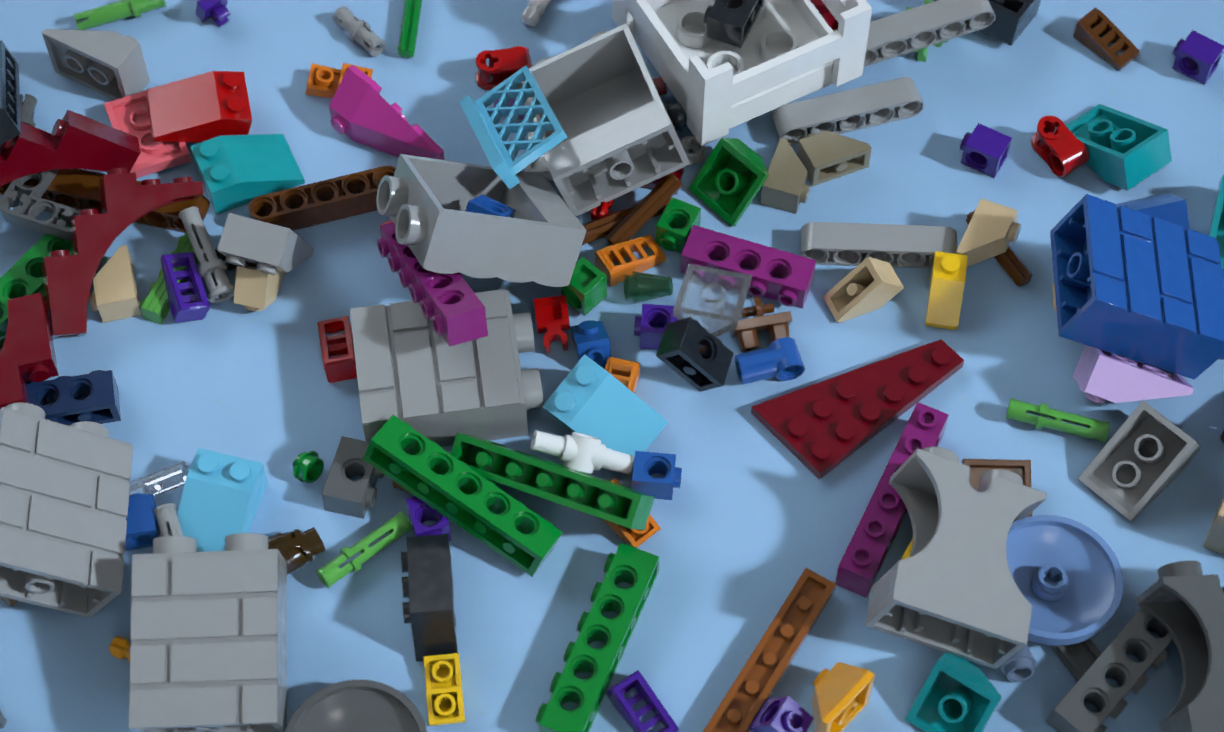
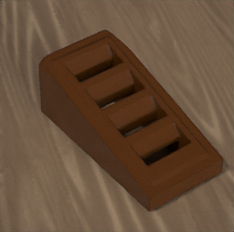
[1073,7,1140,71]

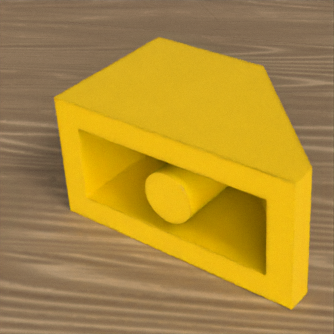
[925,251,968,330]

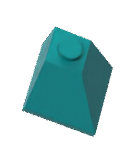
[905,653,1002,732]

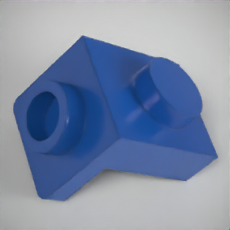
[570,320,611,368]

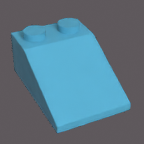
[542,354,669,475]
[172,448,268,552]

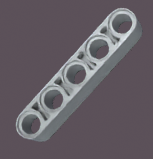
[864,0,996,67]
[771,77,924,145]
[801,222,958,269]

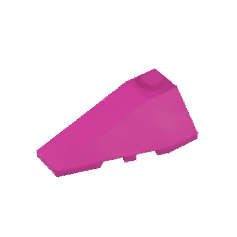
[329,64,445,160]

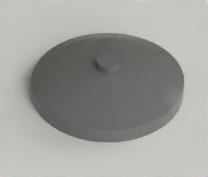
[285,680,427,732]

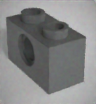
[321,436,384,519]

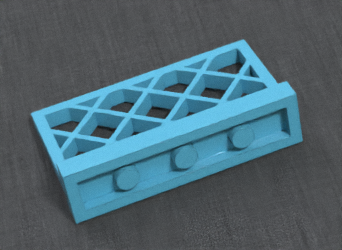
[459,65,568,189]

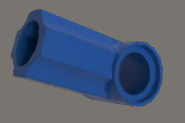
[735,337,805,385]

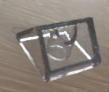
[673,264,752,337]

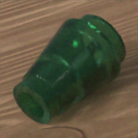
[624,271,673,304]

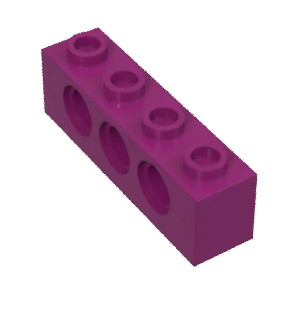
[680,225,816,309]

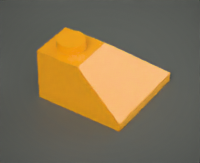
[812,662,875,732]

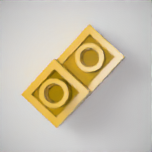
[424,653,465,726]

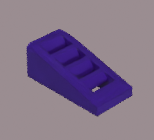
[160,252,210,323]
[606,670,679,732]

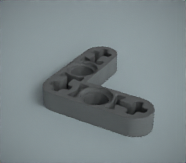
[0,169,80,242]

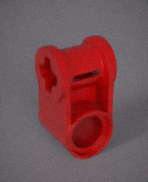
[475,46,533,90]
[1031,116,1089,177]

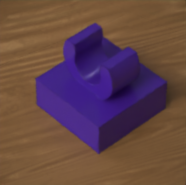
[195,0,230,28]

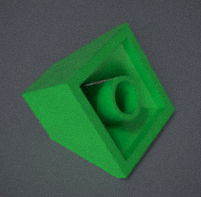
[688,138,769,226]

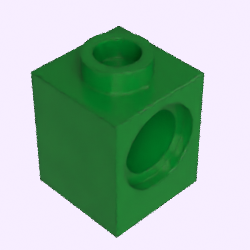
[656,197,701,254]
[561,257,607,316]

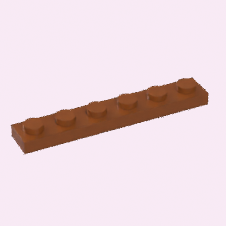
[703,568,837,732]

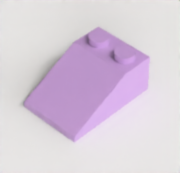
[1072,345,1194,404]

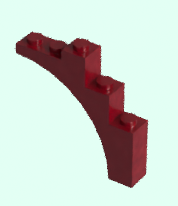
[0,110,140,187]
[42,168,204,339]
[0,293,59,409]

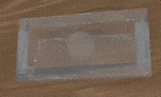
[129,461,188,497]

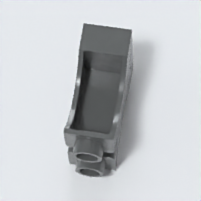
[1136,561,1224,732]

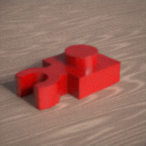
[533,295,570,353]

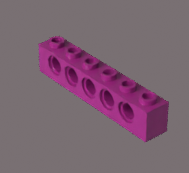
[377,222,488,347]
[835,402,949,598]

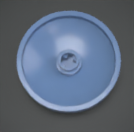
[1006,515,1123,646]

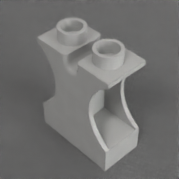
[865,447,1047,669]

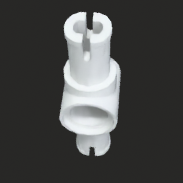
[530,430,634,475]

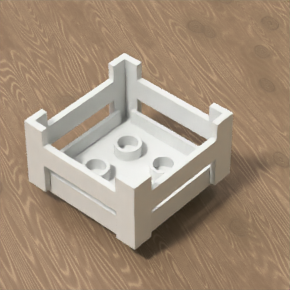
[612,0,872,146]

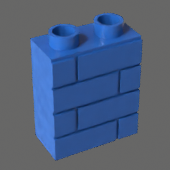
[1050,194,1224,380]

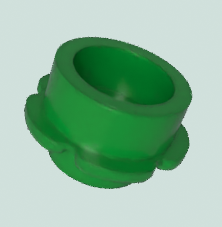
[293,451,324,483]

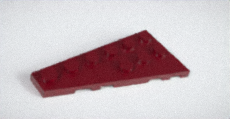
[751,339,964,480]

